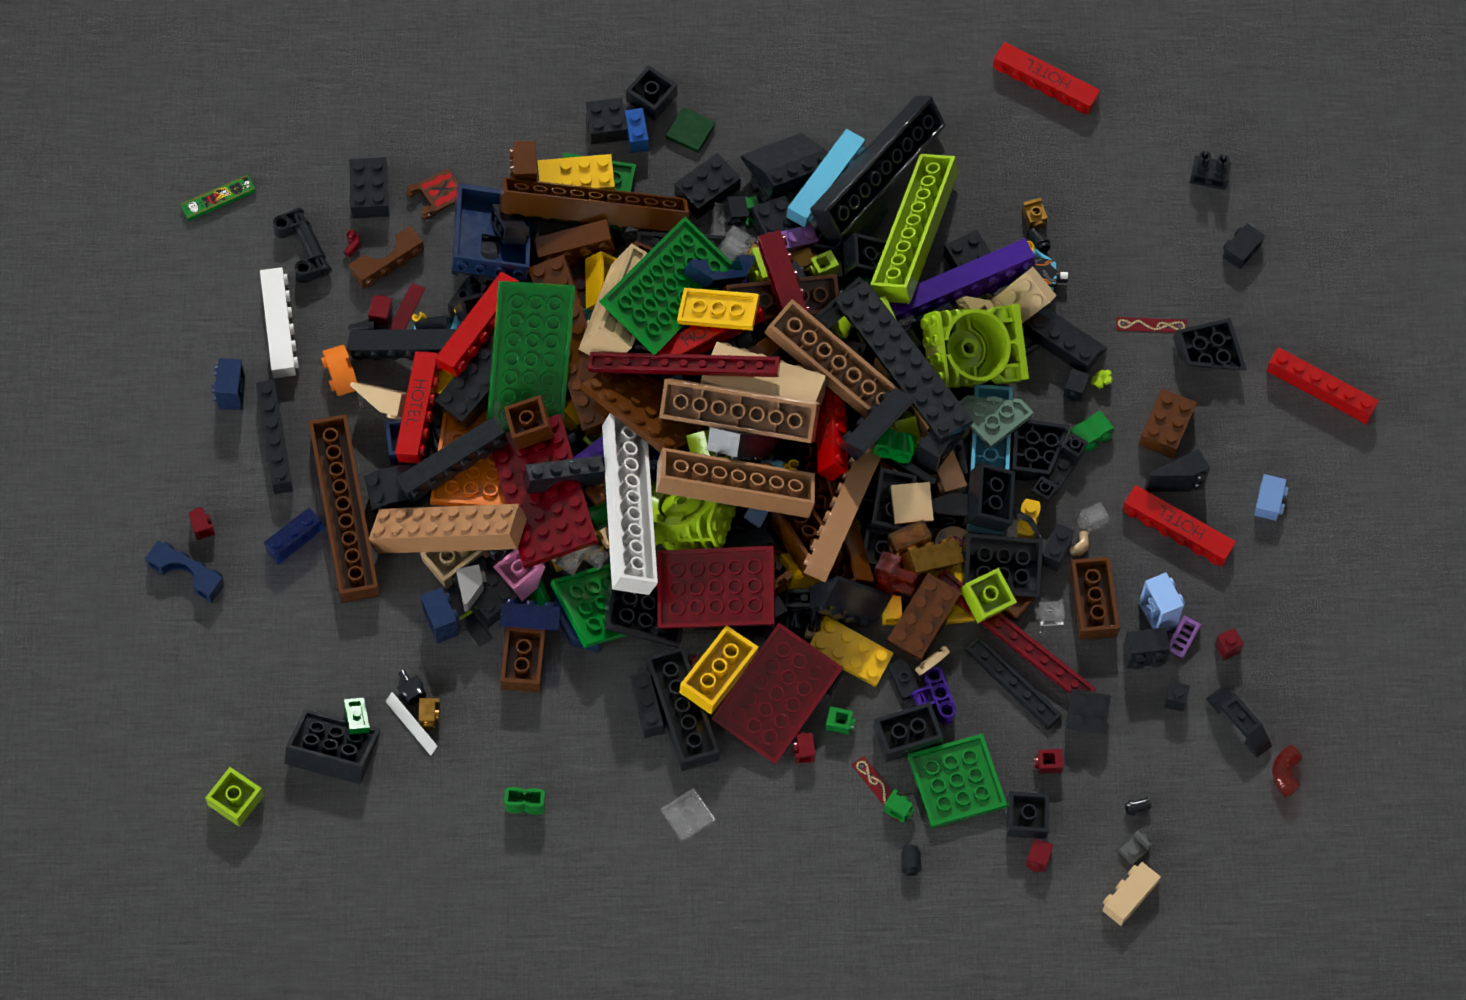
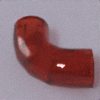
[1272,744,1302,798]

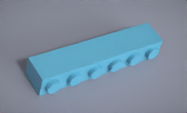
[786,129,866,228]

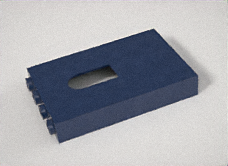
[451,183,531,281]

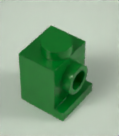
[825,706,856,735]
[883,789,916,823]

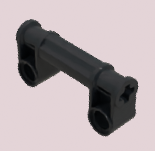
[273,208,332,283]

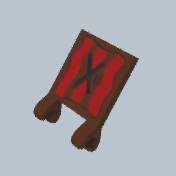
[406,168,459,219]

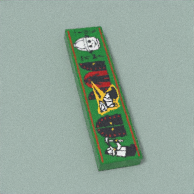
[180,175,256,221]

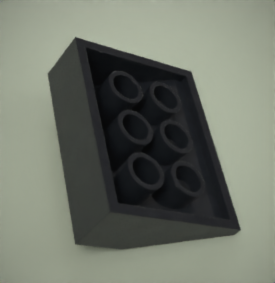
[740,133,828,199]
[962,533,1043,598]
[605,580,683,648]
[284,710,380,784]

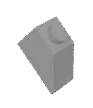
[456,564,486,612]

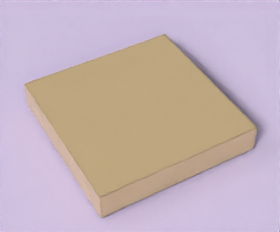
[890,482,934,524]

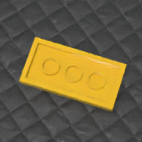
[677,288,760,331]
[810,615,894,687]

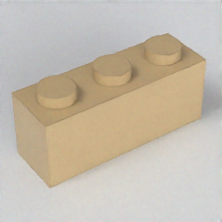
[1103,862,1161,926]

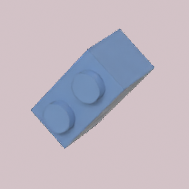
[1254,474,1288,521]

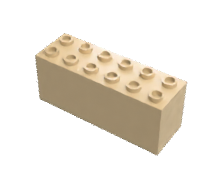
[579,244,647,356]
[701,342,826,406]

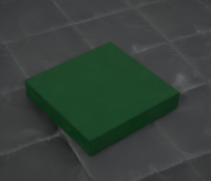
[666,107,715,153]

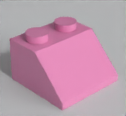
[493,549,545,601]

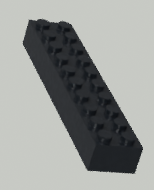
[810,96,946,240]

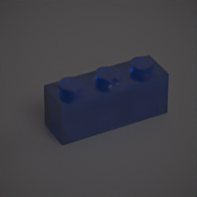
[264,507,323,565]
[500,599,561,631]

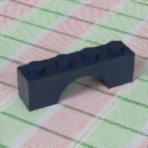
[145,540,224,603]

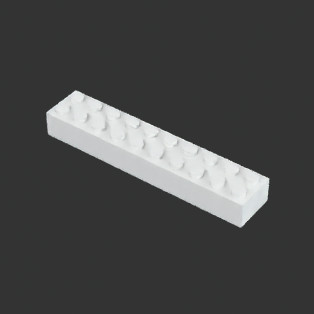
[602,413,658,595]

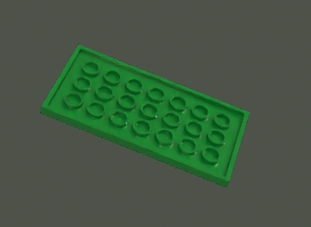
[599,217,732,355]
[487,281,575,433]

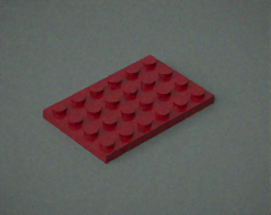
[657,546,775,629]
[711,623,843,765]

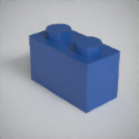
[625,108,649,153]

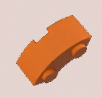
[321,344,357,396]

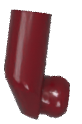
[343,230,361,258]

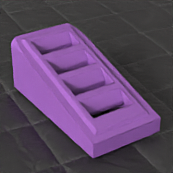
[1169,615,1201,659]

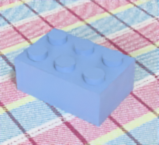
[1139,572,1185,631]

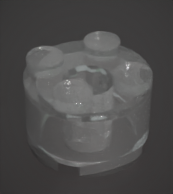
[718,225,756,263]

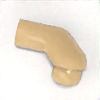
[1070,531,1089,556]

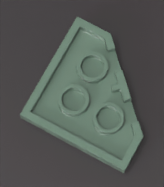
[959,395,1034,449]

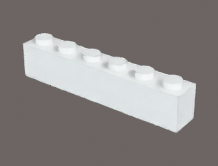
[260,267,299,378]

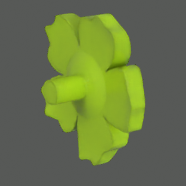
[1091,370,1113,389]

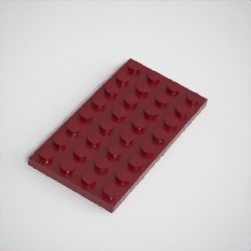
[492,413,598,569]

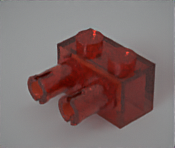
[874,551,917,598]

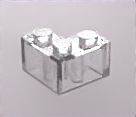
[552,544,610,575]

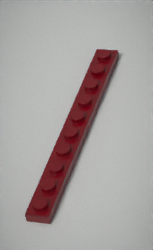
[588,352,781,377]
[936,568,1096,694]

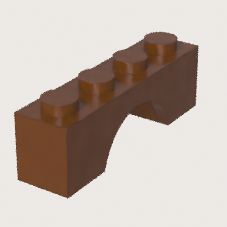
[349,226,424,289]

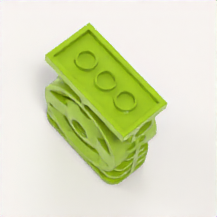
[920,304,1029,388]
[650,473,737,550]

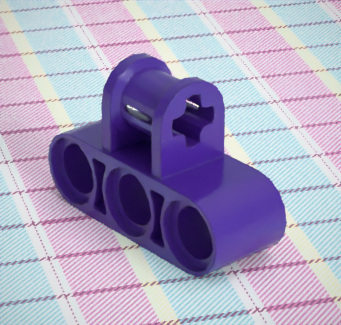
[910,666,956,724]

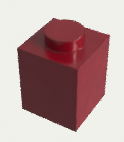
[368,295,393,327]
[1214,628,1244,660]
[1026,838,1054,872]

